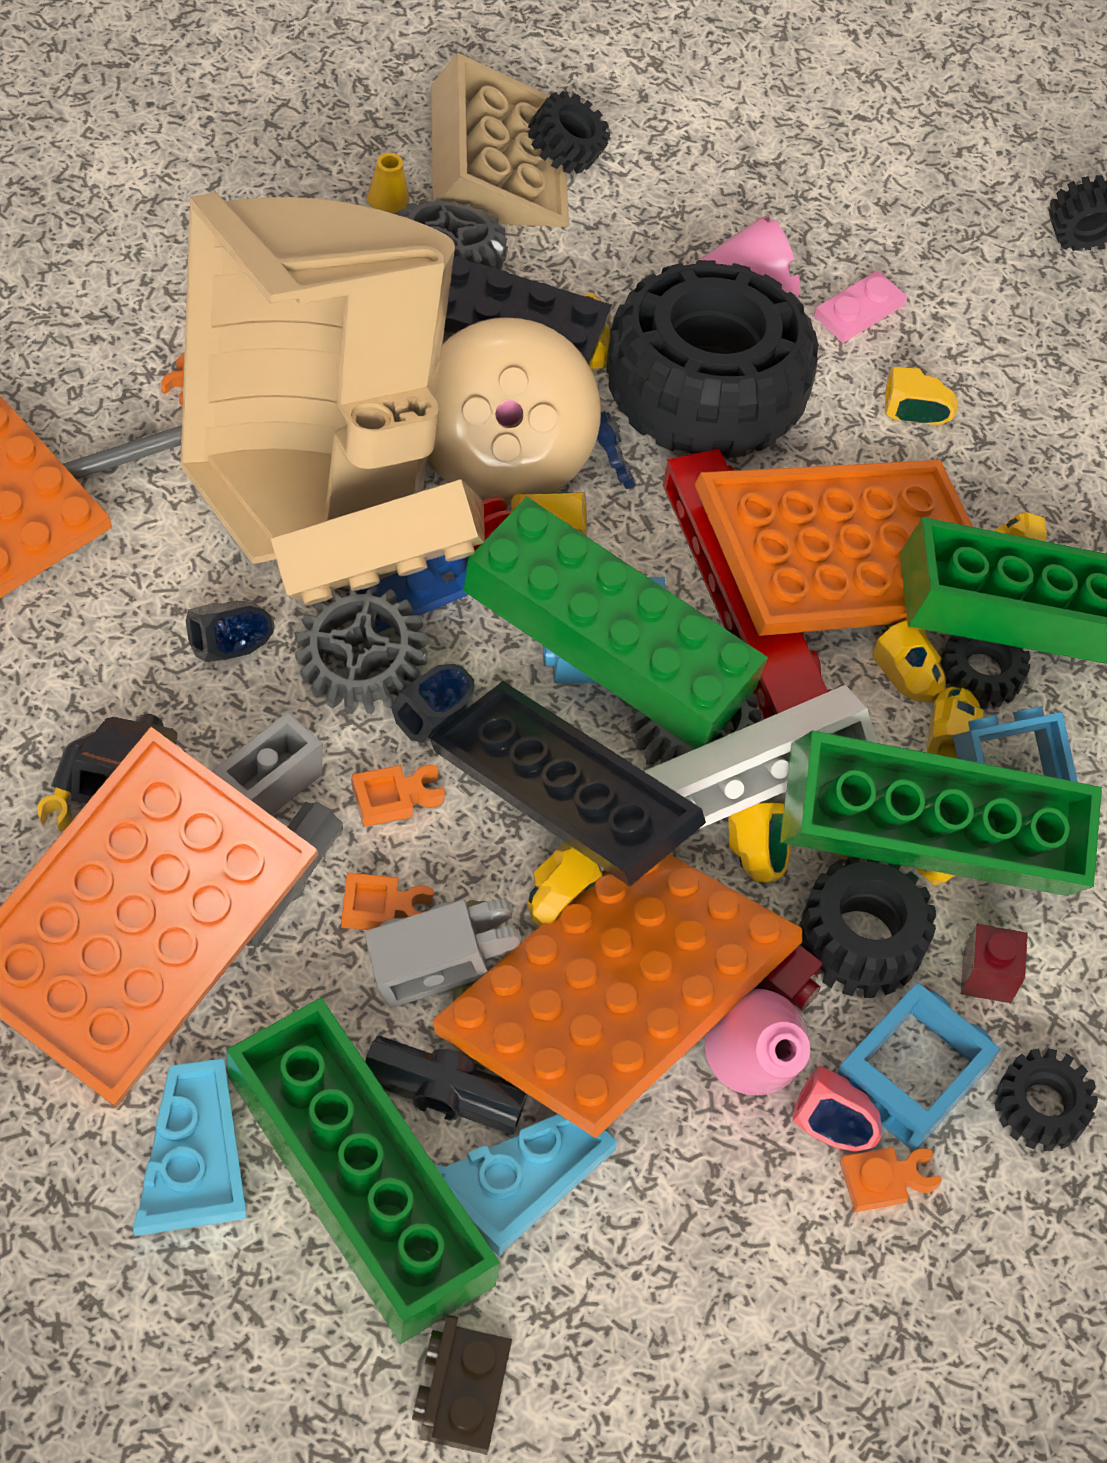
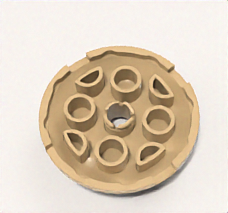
[427,318,601,505]

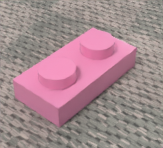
[814,270,907,343]

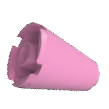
[693,215,800,298]
[704,989,810,1096]

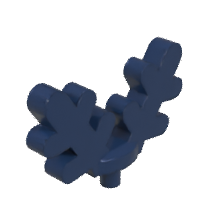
[597,411,637,489]

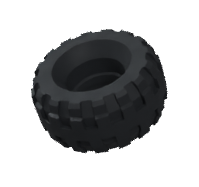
[606,260,819,459]

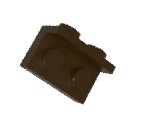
[412,1314,512,1455]

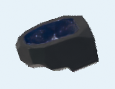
[185,600,275,662]
[391,664,474,743]

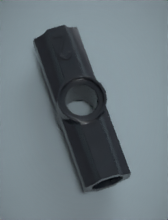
[365,1035,528,1135]

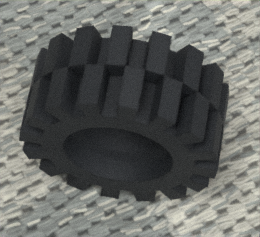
[528,91,610,174]
[1048,175,1107,251]
[940,635,1031,709]
[995,1048,1098,1151]

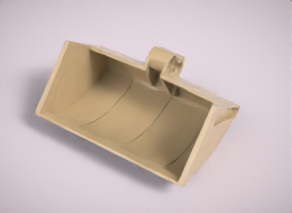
[180,193,455,564]

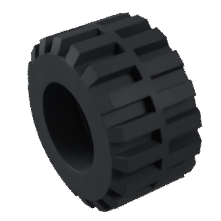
[799,857,937,998]

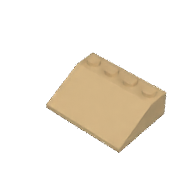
[431,53,569,227]
[271,479,485,605]

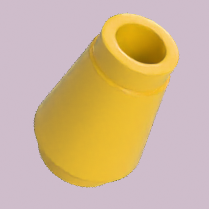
[367,153,410,214]

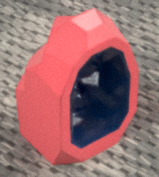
[792,1065,882,1151]

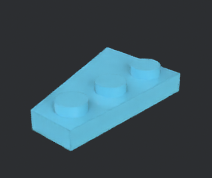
[133,1058,246,1236]
[436,1114,617,1256]

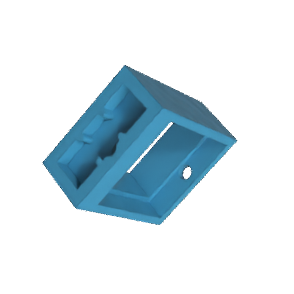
[953,706,1078,782]
[837,982,1001,1151]

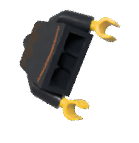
[37,713,187,831]

